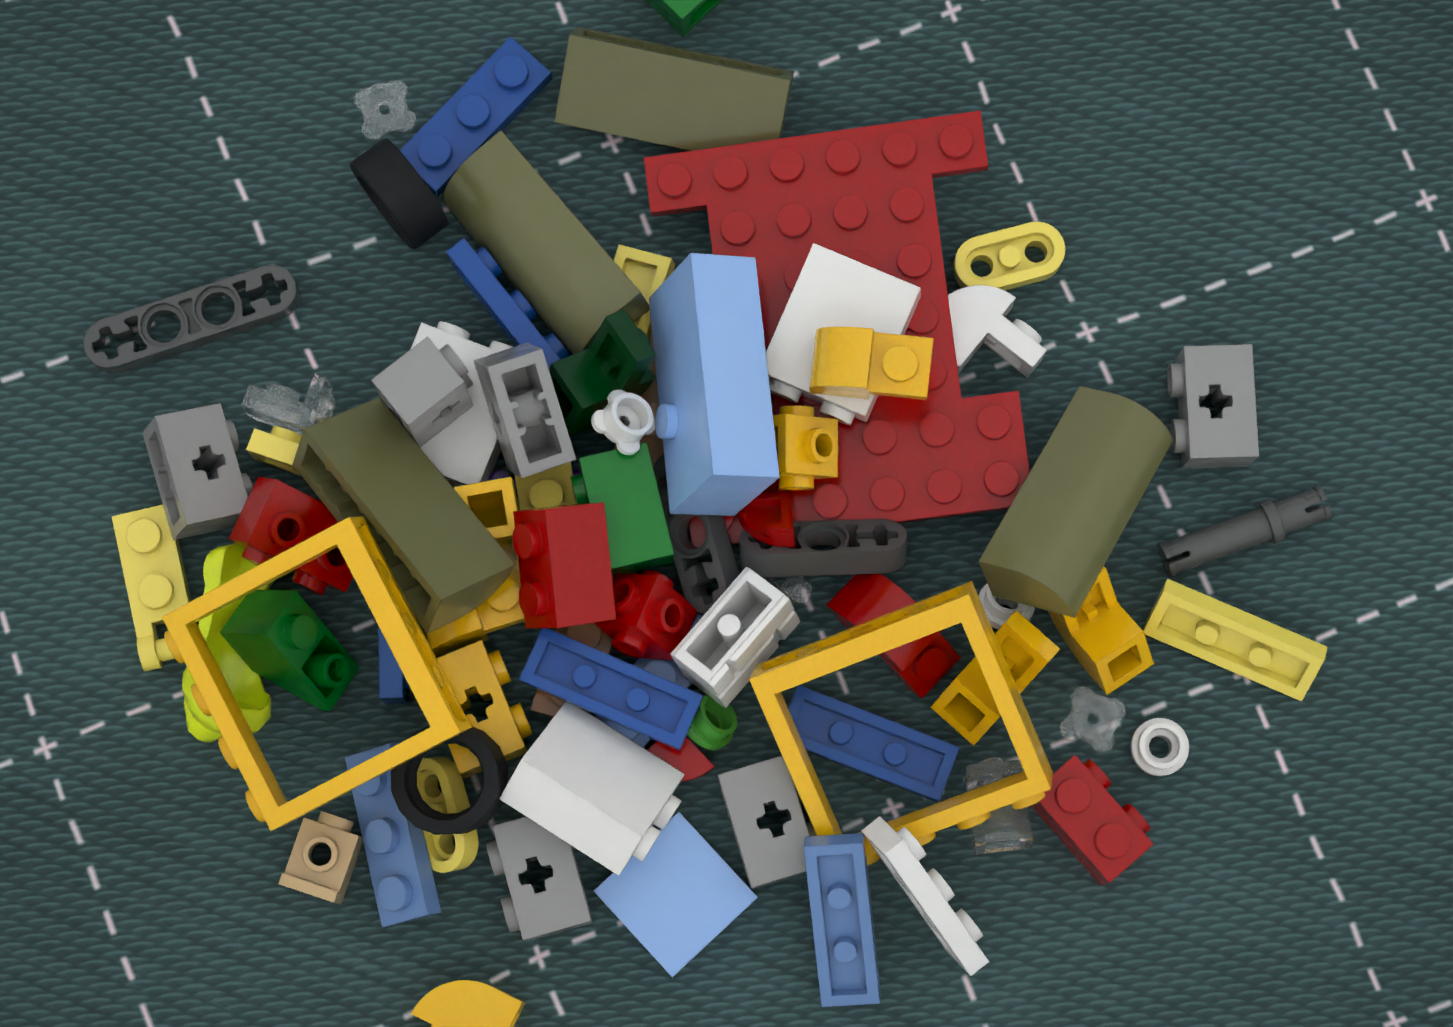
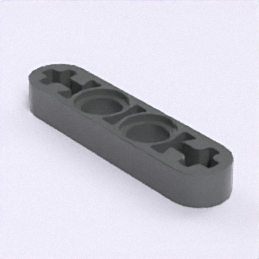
[83,265,300,374]

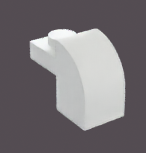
[948,285,1047,378]

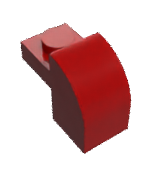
[826,574,961,699]

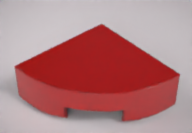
[737,490,795,547]
[647,736,714,782]

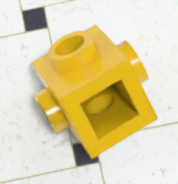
[773,406,839,490]

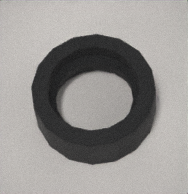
[350,139,449,250]
[391,725,508,835]

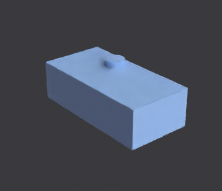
[649,253,780,516]

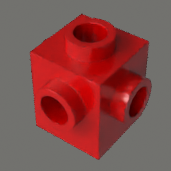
[594,570,697,661]

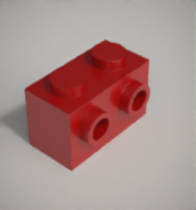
[228,477,353,596]
[512,502,616,628]
[1031,755,1154,886]

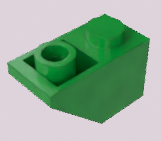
[220,590,360,711]

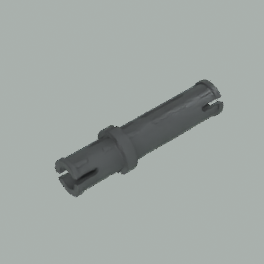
[1157,485,1332,578]

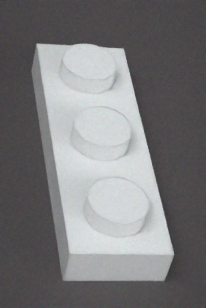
[861,816,989,976]

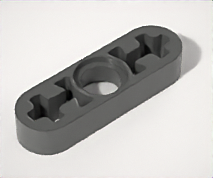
[653,454,739,614]
[739,519,907,577]

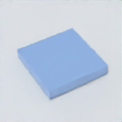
[594,812,758,978]

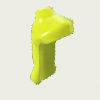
[182,543,275,743]

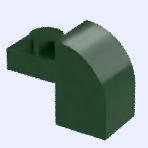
[549,309,656,437]

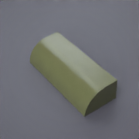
[554,26,794,151]
[443,130,650,355]
[978,386,1173,618]
[292,398,516,634]

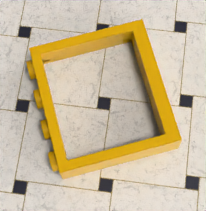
[162,516,472,831]
[749,581,1053,866]

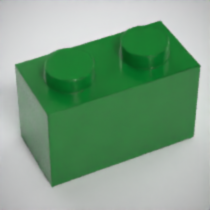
[570,442,674,577]

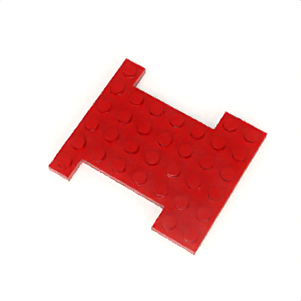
[644,110,1030,548]

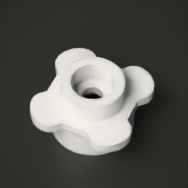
[591,389,655,455]

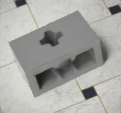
[371,336,474,447]
[473,342,576,478]
[1167,344,1259,469]
[142,403,253,540]
[717,756,817,890]
[486,817,593,942]

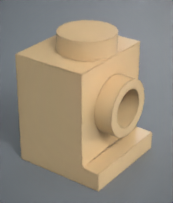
[278,811,363,905]

